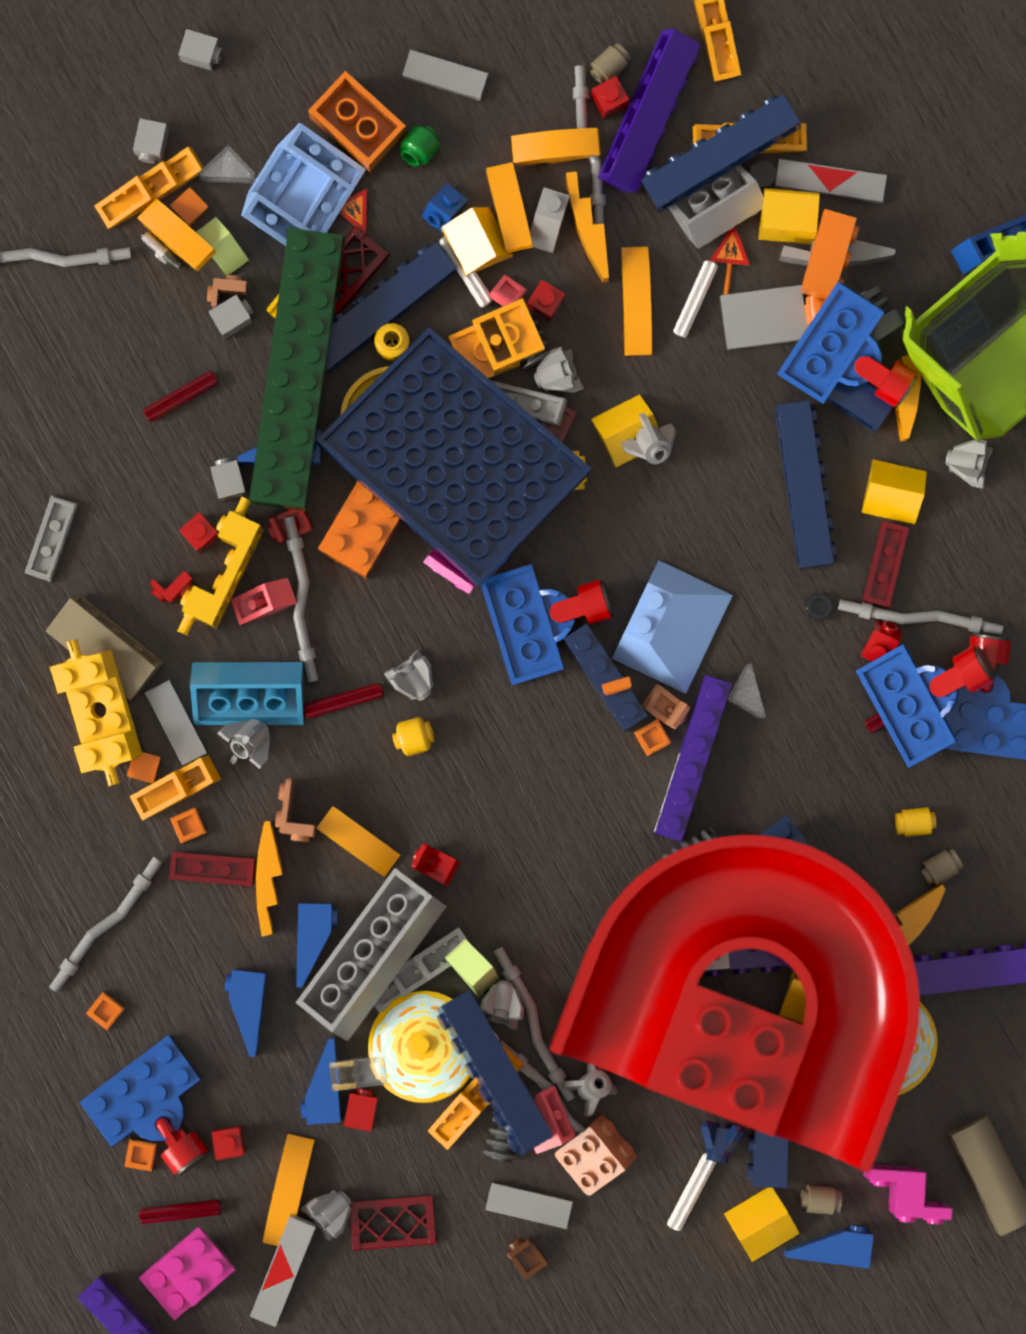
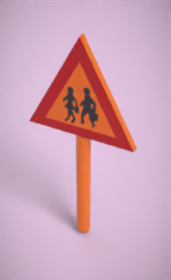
[339,189,367,234]
[710,227,750,295]

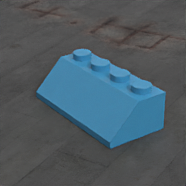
[190,662,304,725]

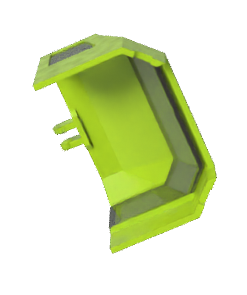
[903,232,1026,441]

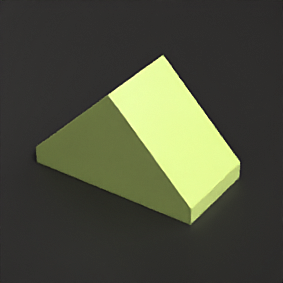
[196,217,249,276]
[445,939,499,997]

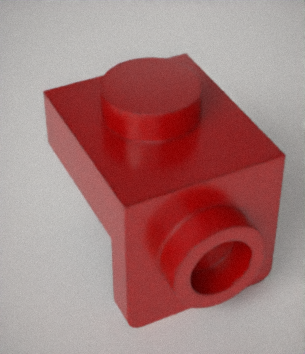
[267,509,313,543]
[150,571,195,604]
[861,619,902,661]
[411,843,460,887]

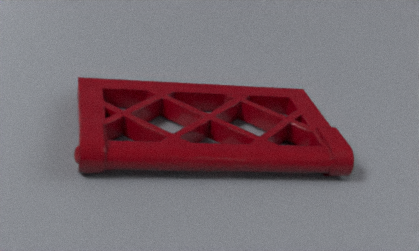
[335,226,390,316]
[350,1195,437,1251]

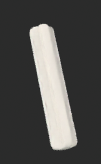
[440,236,492,307]
[673,260,718,338]
[667,1153,716,1231]

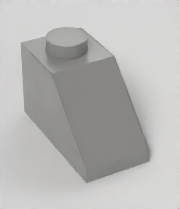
[530,187,570,253]

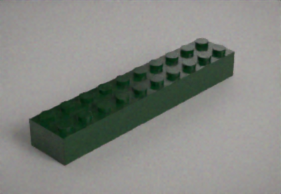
[249,228,345,511]

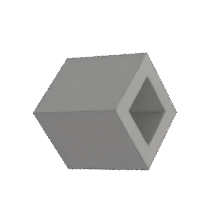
[178,29,223,71]
[133,118,169,163]
[209,295,253,339]
[210,458,247,502]

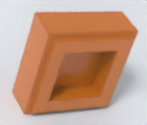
[170,187,209,227]
[602,677,632,696]
[634,719,671,756]
[127,752,162,784]
[170,807,207,844]
[86,991,126,1031]
[124,1138,158,1172]

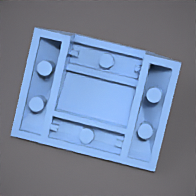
[241,123,366,246]
[612,560,733,694]

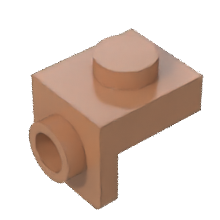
[207,275,248,309]
[641,684,691,729]

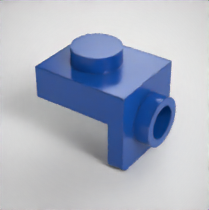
[422,183,468,233]

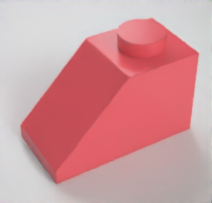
[231,578,297,625]
[534,1085,576,1154]

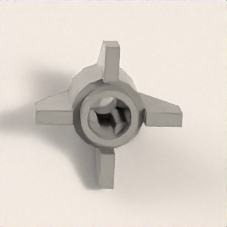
[534,347,584,393]
[621,413,676,464]
[946,439,993,488]
[384,650,434,701]
[218,719,270,769]
[480,981,524,1030]
[562,1063,618,1117]
[300,1190,352,1241]

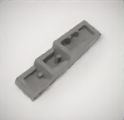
[779,240,896,266]
[374,927,468,1013]

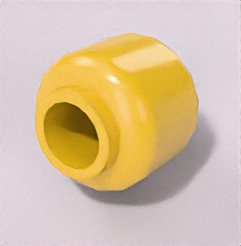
[374,323,410,361]
[392,717,435,756]

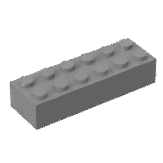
[296,868,447,1041]

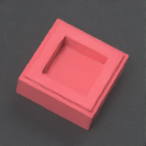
[489,275,527,306]

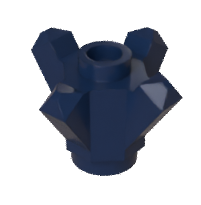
[701,1120,745,1164]

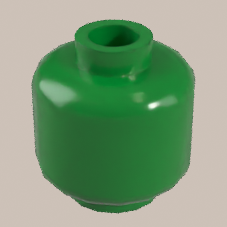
[400,125,440,167]

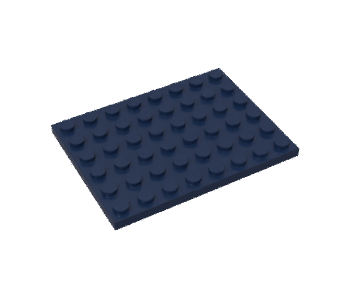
[316,327,592,588]

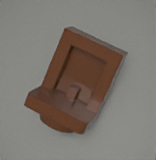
[506,1236,548,1280]

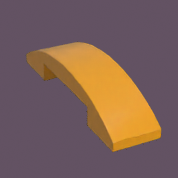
[621,247,652,356]
[262,1133,315,1246]

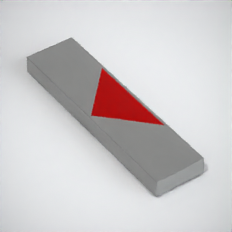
[775,159,887,204]
[250,1214,317,1327]

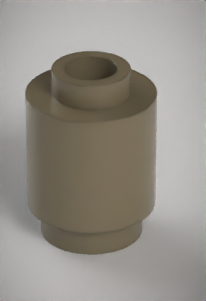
[590,43,631,83]
[920,849,964,887]
[800,1185,842,1215]

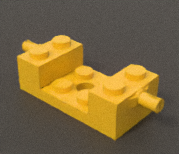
[177,497,264,636]
[50,639,143,786]

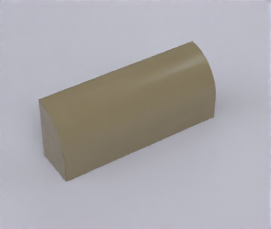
[46,593,164,701]
[948,1114,1026,1236]

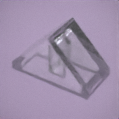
[200,145,257,184]
[727,664,766,720]
[329,1056,387,1091]

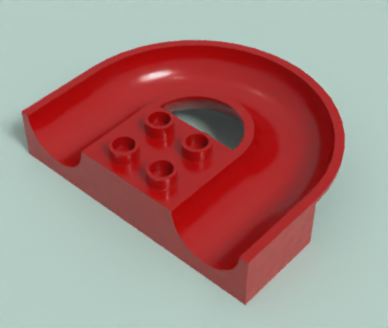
[549,835,920,1173]

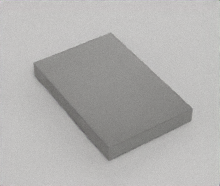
[720,285,807,351]

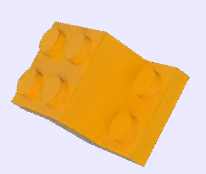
[448,298,545,379]

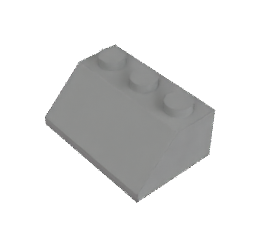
[669,165,764,249]

